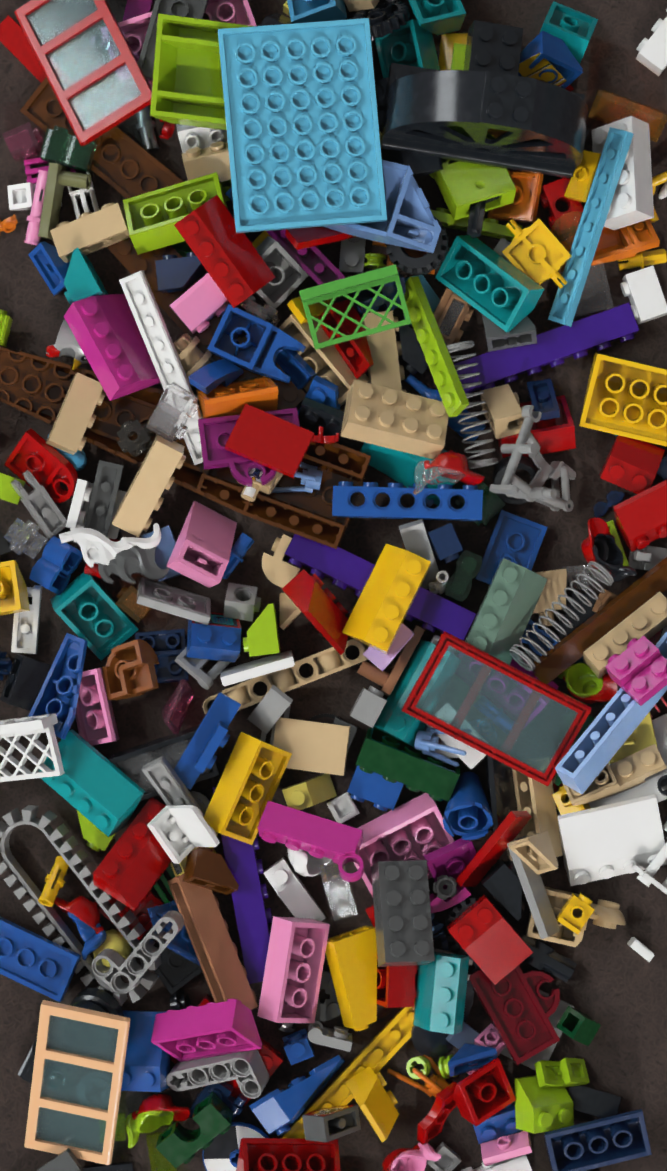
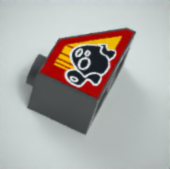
[302,1104,361,1142]

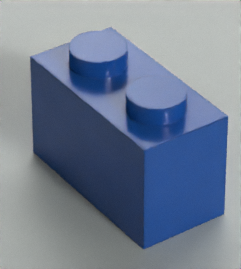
[347,766,404,811]

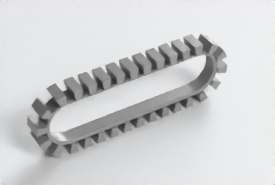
[0,805,161,1005]

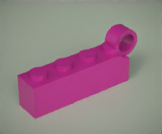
[258,801,364,882]

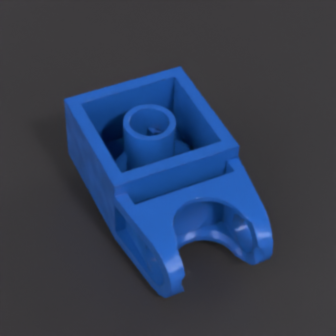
[207,304,306,383]

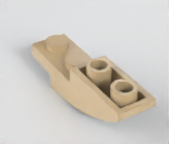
[562,744,667,806]

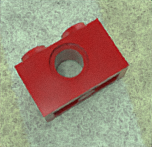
[539,178,583,236]

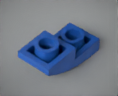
[188,359,243,394]

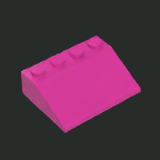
[64,294,161,401]

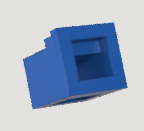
[282,1028,314,1065]

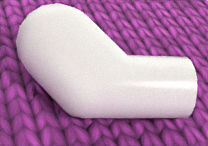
[428,571,449,595]

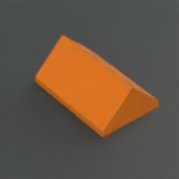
[196,377,278,419]

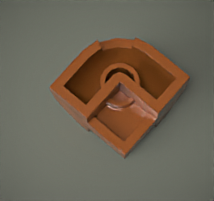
[102,639,159,700]

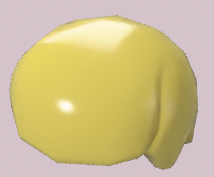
[93,929,132,967]

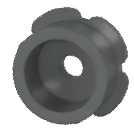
[433,875,457,900]

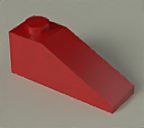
[317,299,374,379]

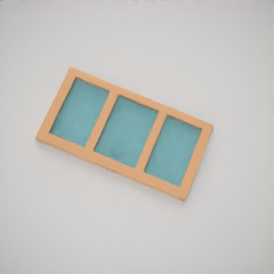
[24,1000,131,1165]

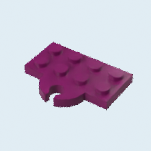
[198,408,300,487]

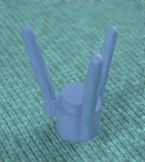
[271,462,323,493]
[414,727,472,767]

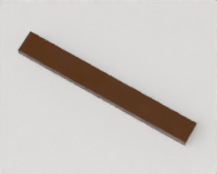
[529,557,667,684]

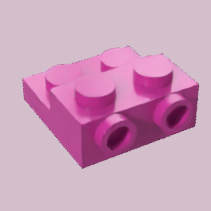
[605,635,667,706]

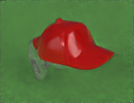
[413,450,485,495]

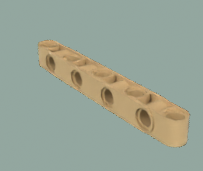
[203,639,369,714]

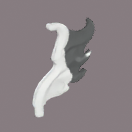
[59,523,170,584]

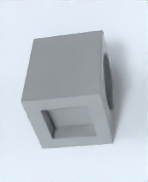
[223,583,261,622]

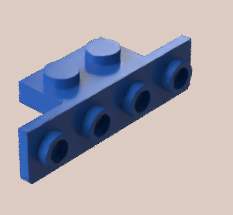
[174,692,241,790]

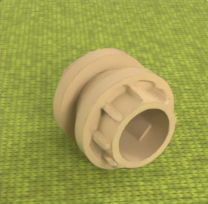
[173,333,214,386]

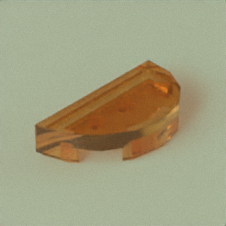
[551,211,583,253]

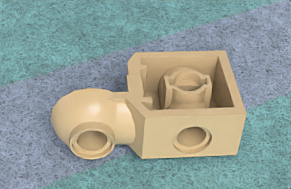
[525,886,626,947]

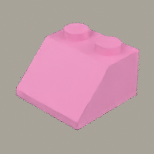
[170,273,230,334]

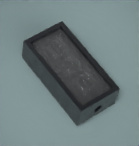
[109,725,220,801]

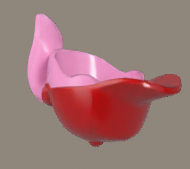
[382,1142,442,1171]

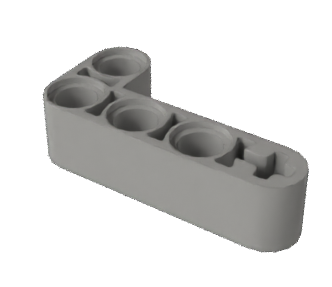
[91,910,184,994]
[166,1049,269,1099]

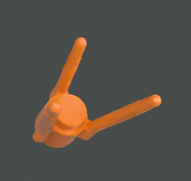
[387,1055,450,1098]

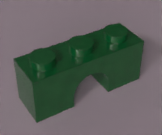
[155,1092,233,1168]

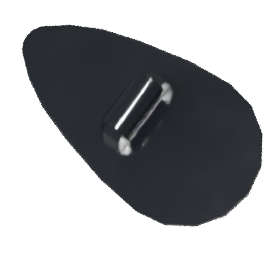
[411,981,474,1057]

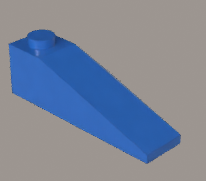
[28,633,88,740]
[249,1055,345,1137]

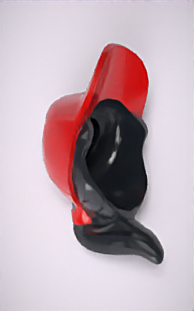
[581,517,637,582]

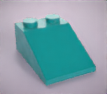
[50,572,139,660]

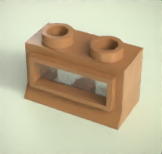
[434,288,475,346]

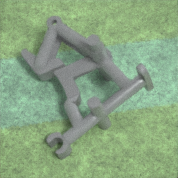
[489,405,576,512]

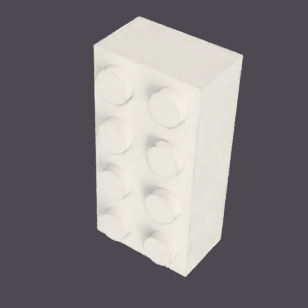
[592,116,654,230]

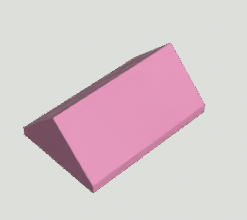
[75,668,119,746]

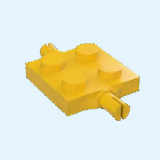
[502,219,572,289]

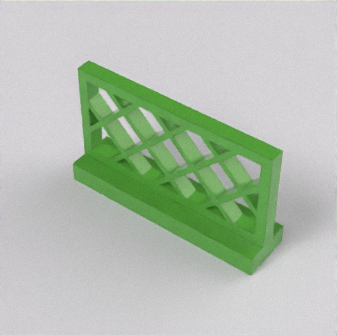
[299,264,412,350]

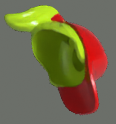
[558,663,618,704]
[125,1093,190,1148]

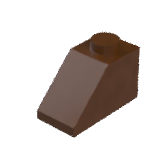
[183,847,239,895]

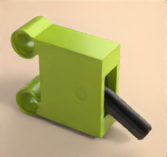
[429,134,516,238]

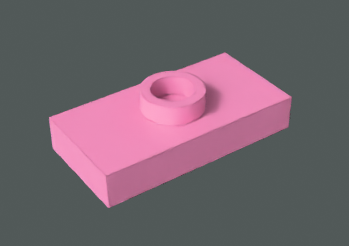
[481,1131,532,1166]

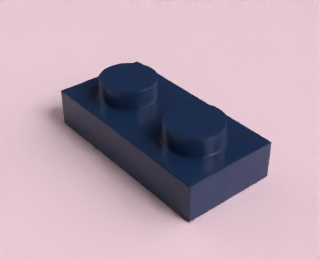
[527,379,560,421]

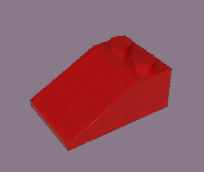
[446,895,533,985]

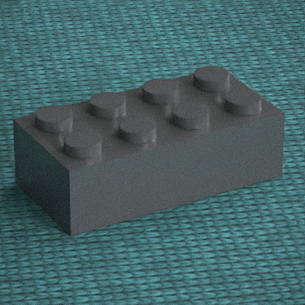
[371,860,435,967]

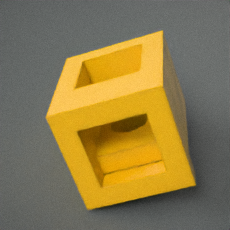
[556,893,595,935]

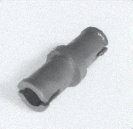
[136,105,159,152]

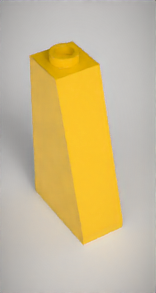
[326,926,377,1031]

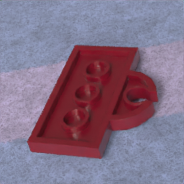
[469,965,560,1065]

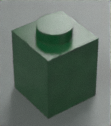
[556,1006,601,1046]

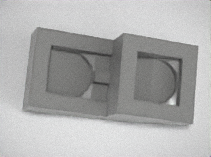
[248,685,293,734]

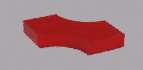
[417,1082,457,1145]

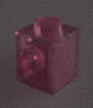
[2,122,43,161]

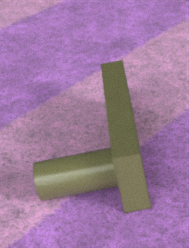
[38,162,91,240]

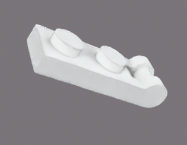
[11,585,42,654]

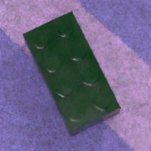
[355,726,462,802]

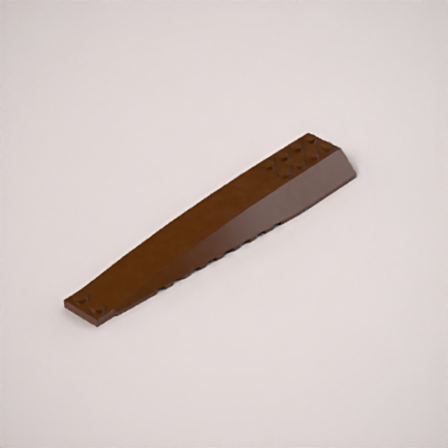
[0,346,371,549]

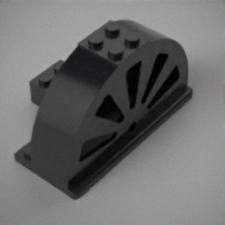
[380,20,588,178]

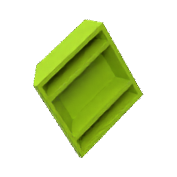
[150,13,253,130]

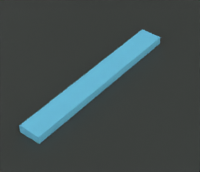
[548,127,634,327]

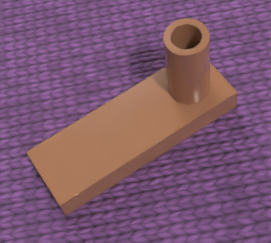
[357,625,425,697]

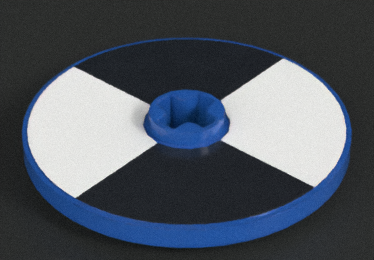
[202,1122,269,1171]

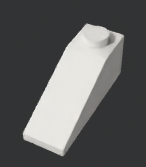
[263,857,326,921]

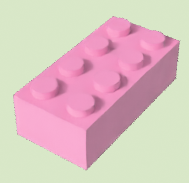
[257,916,330,1023]

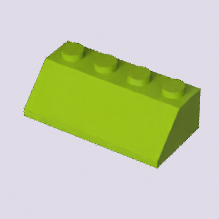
[123,172,229,255]

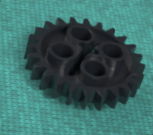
[343,0,411,41]

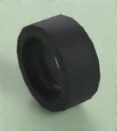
[493,456,538,504]

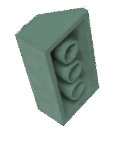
[465,558,547,665]

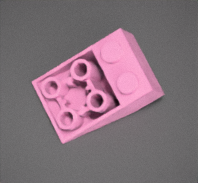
[167,501,237,588]

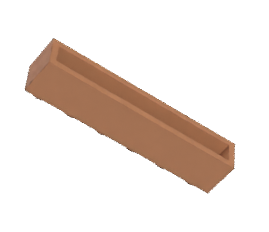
[167,874,258,1010]

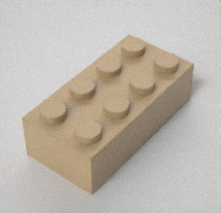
[341,379,448,460]

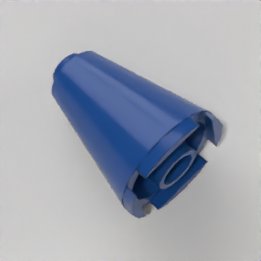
[443,772,493,840]

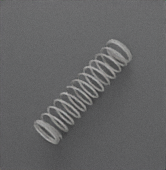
[446,341,498,469]
[509,561,614,671]

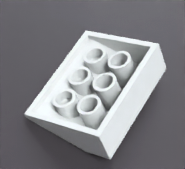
[557,794,667,886]

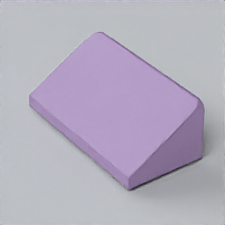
[363,623,415,672]

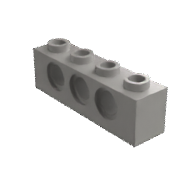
[349,685,387,728]

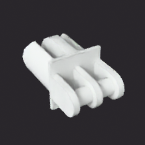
[68,172,99,219]

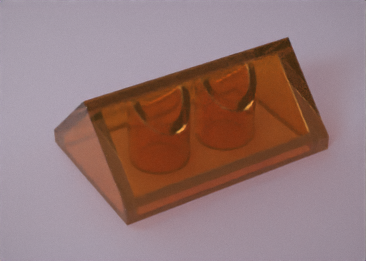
[588,88,667,142]

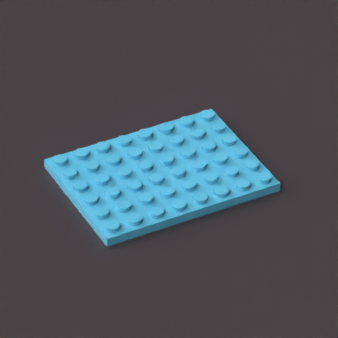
[218,18,387,233]

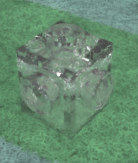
[3,517,48,559]

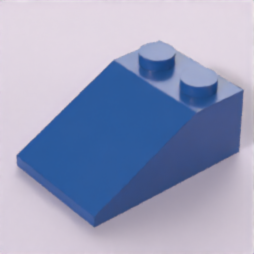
[114,1010,171,1092]

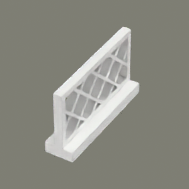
[0,713,65,782]

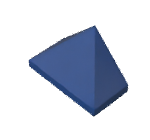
[28,241,70,296]
[448,1043,498,1077]

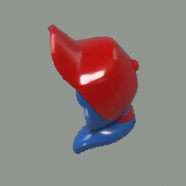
[54,896,107,960]

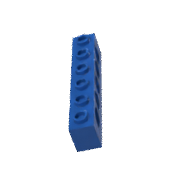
[332,481,483,521]

